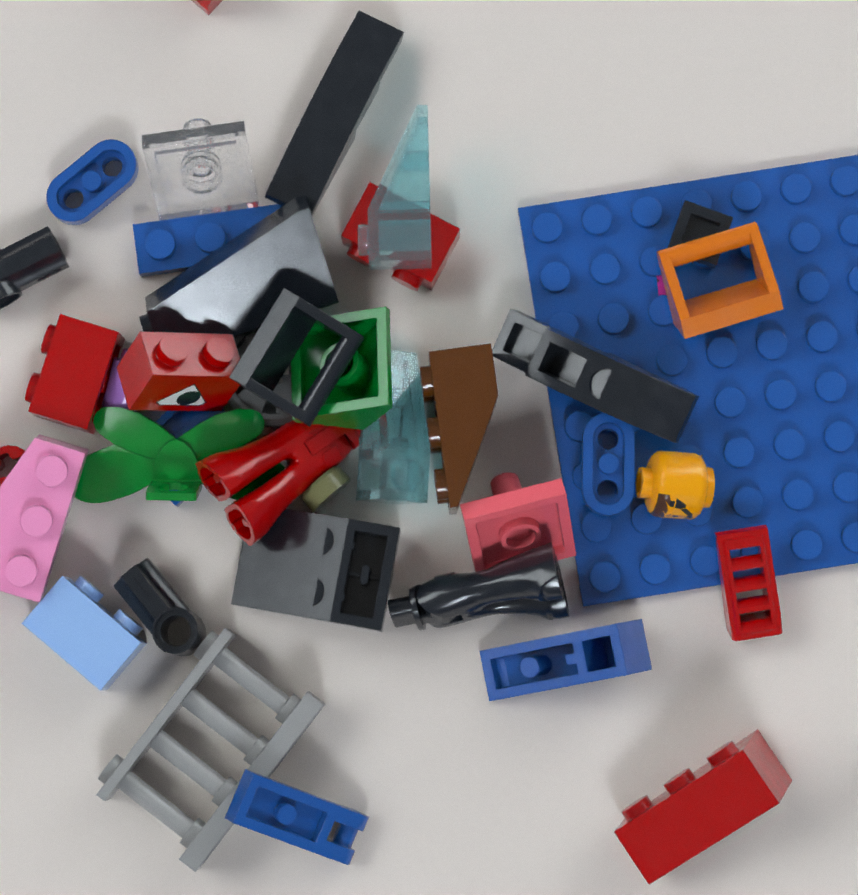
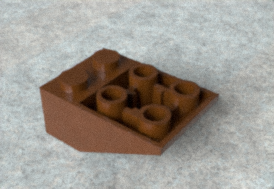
[420,343,498,515]

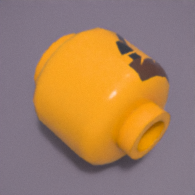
[635,450,715,520]

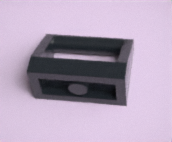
[229,289,364,427]

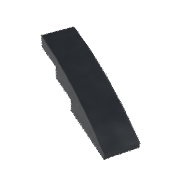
[265,10,404,216]

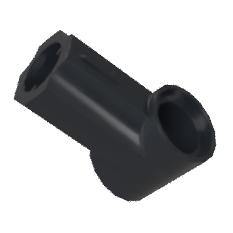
[0,226,70,309]
[113,558,206,656]

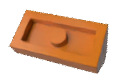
[656,222,784,339]

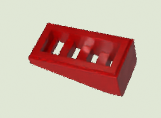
[715,525,783,641]

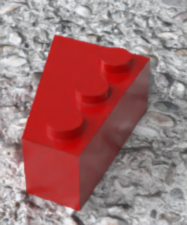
[614,729,792,885]

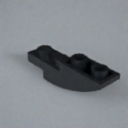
[492,309,699,443]

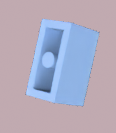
[22,575,147,691]

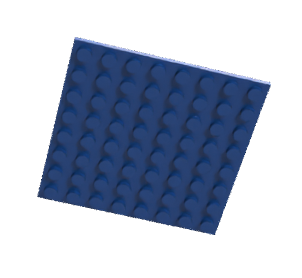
[518,155,858,607]

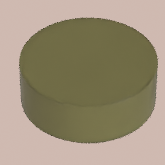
[301,466,352,513]

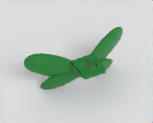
[74,407,285,503]

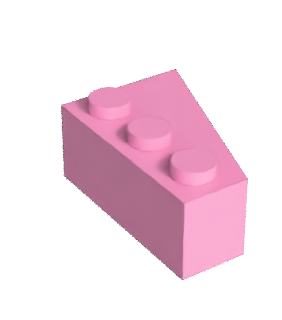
[0,434,89,602]

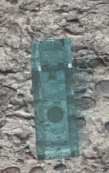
[358,105,432,270]
[356,350,431,505]

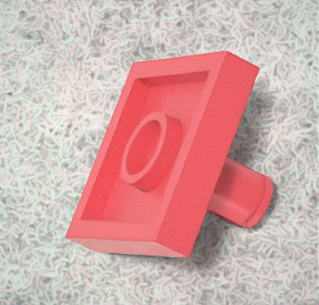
[460,472,576,572]

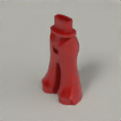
[195,420,373,546]

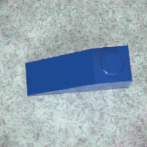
[479,619,652,701]

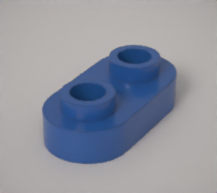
[46,139,139,225]
[581,413,635,516]

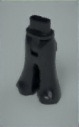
[388,542,569,631]

